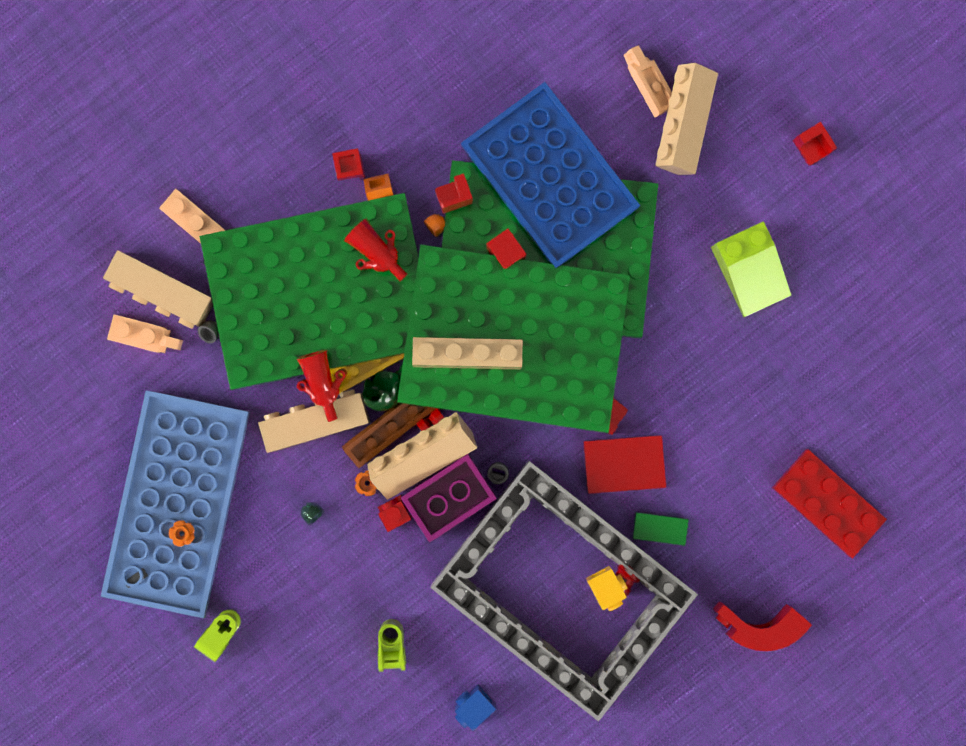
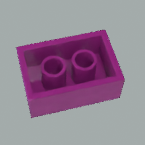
[401,454,497,543]

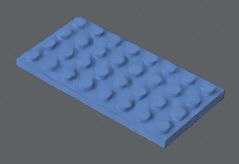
[101,390,250,618]

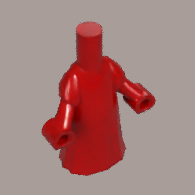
[344,218,408,282]
[297,349,347,422]

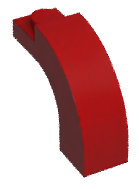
[713,601,812,651]

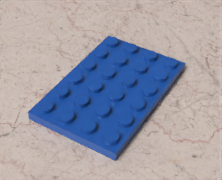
[461,82,640,268]

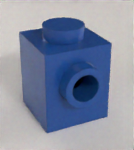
[455,685,496,731]

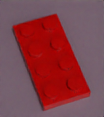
[772,449,887,559]

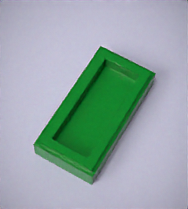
[632,512,688,546]

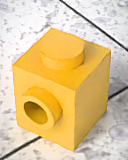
[586,566,628,611]

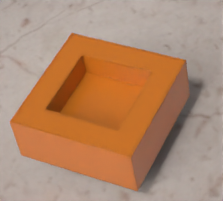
[363,173,393,201]

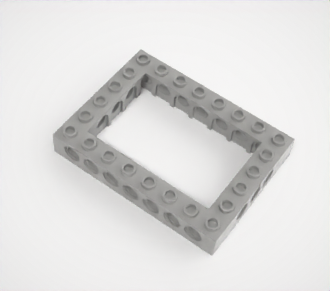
[430,460,698,722]

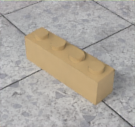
[655,63,718,175]
[103,250,213,329]
[412,337,523,370]
[258,390,371,453]
[367,412,477,500]

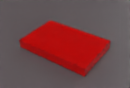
[583,435,666,494]

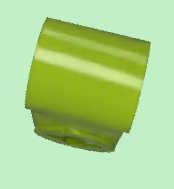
[194,609,241,662]
[378,619,406,672]

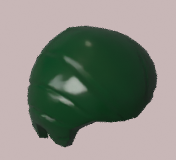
[362,363,403,411]

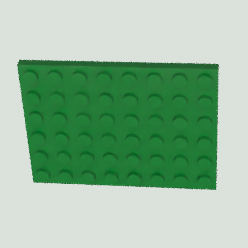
[442,160,658,339]
[199,193,419,390]
[397,245,630,433]

